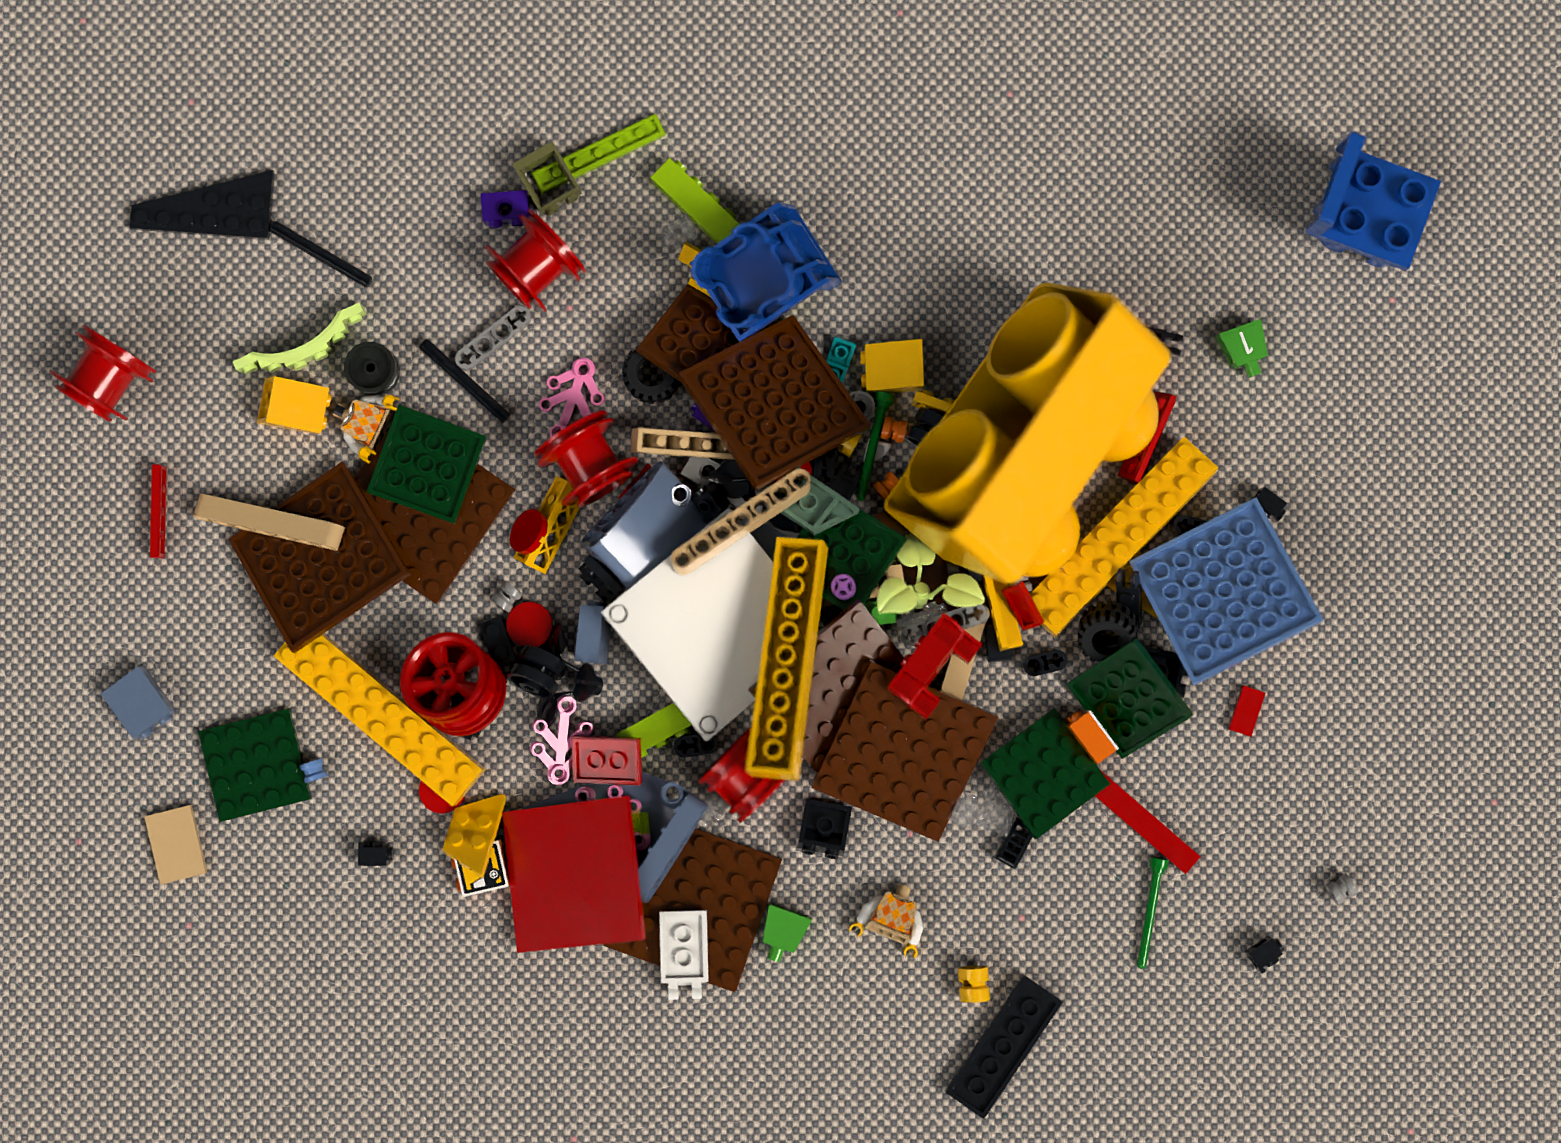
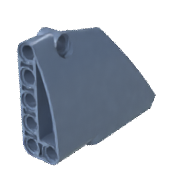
[581,461,709,590]
[522,771,708,903]

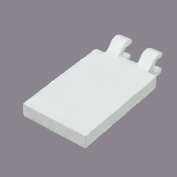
[659,910,709,1000]

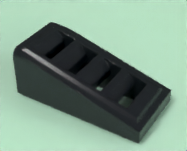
[994,816,1033,869]

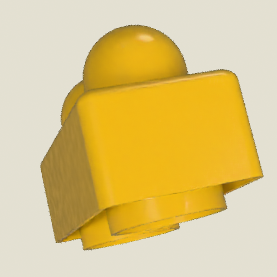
[884,282,1170,584]

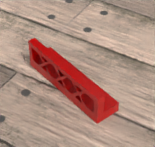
[1117,391,1177,485]

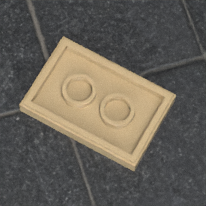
[144,805,208,885]

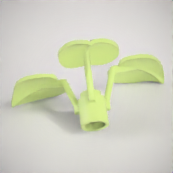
[877,534,985,614]

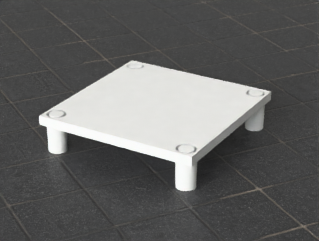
[601,508,825,741]

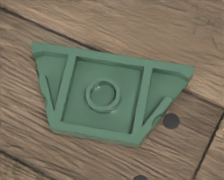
[777,467,860,535]

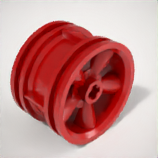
[400,632,507,736]
[698,726,803,823]

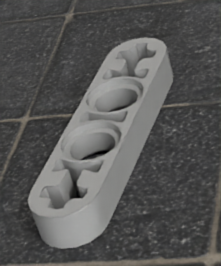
[455,306,532,371]
[901,604,990,646]

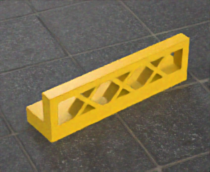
[513,476,580,574]
[983,575,1023,651]

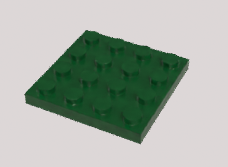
[367,405,487,524]
[796,509,907,611]
[1066,638,1194,759]
[980,708,1110,840]
[198,709,312,822]

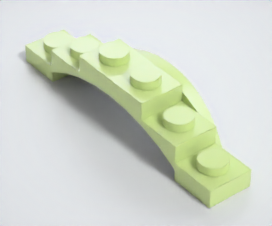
[233,303,367,374]

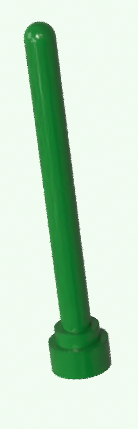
[856,391,894,501]
[1137,856,1169,969]

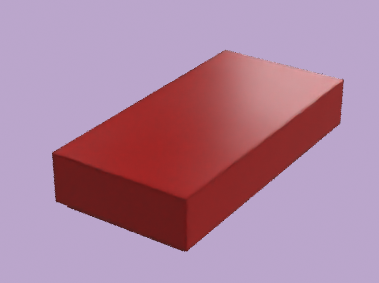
[1001,581,1044,631]
[1228,685,1266,737]

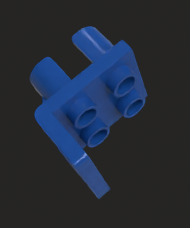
[1305,131,1441,271]
[690,202,842,342]

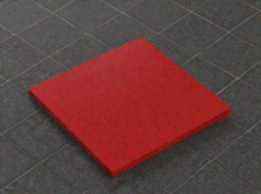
[502,796,646,953]

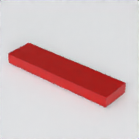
[150,464,167,559]

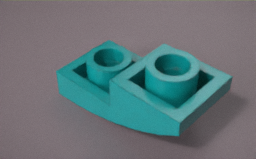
[826,335,857,383]

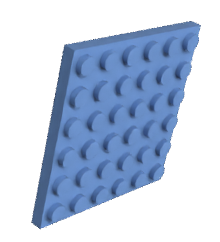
[1129,497,1324,685]

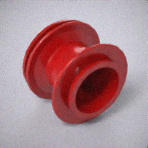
[485,209,586,312]
[49,324,157,422]
[534,410,638,508]

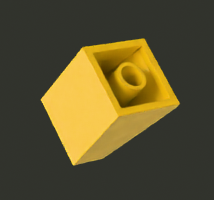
[860,339,924,394]
[256,376,331,434]

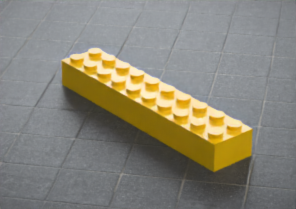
[1030,437,1218,638]
[746,537,828,781]
[274,633,486,806]

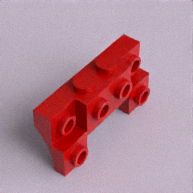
[888,613,982,720]

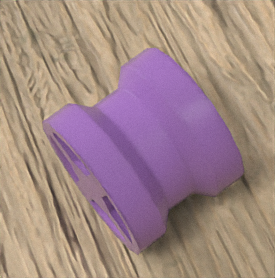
[831,574,856,600]

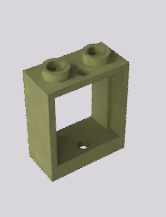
[512,141,582,216]

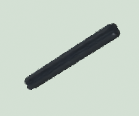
[270,221,373,288]
[419,339,510,423]

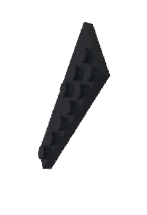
[129,170,275,240]

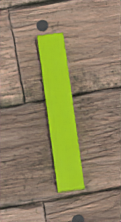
[531,113,666,194]

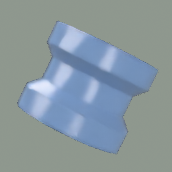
[300,758,328,783]

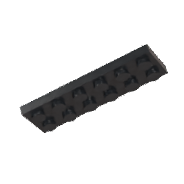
[945,974,1063,1119]

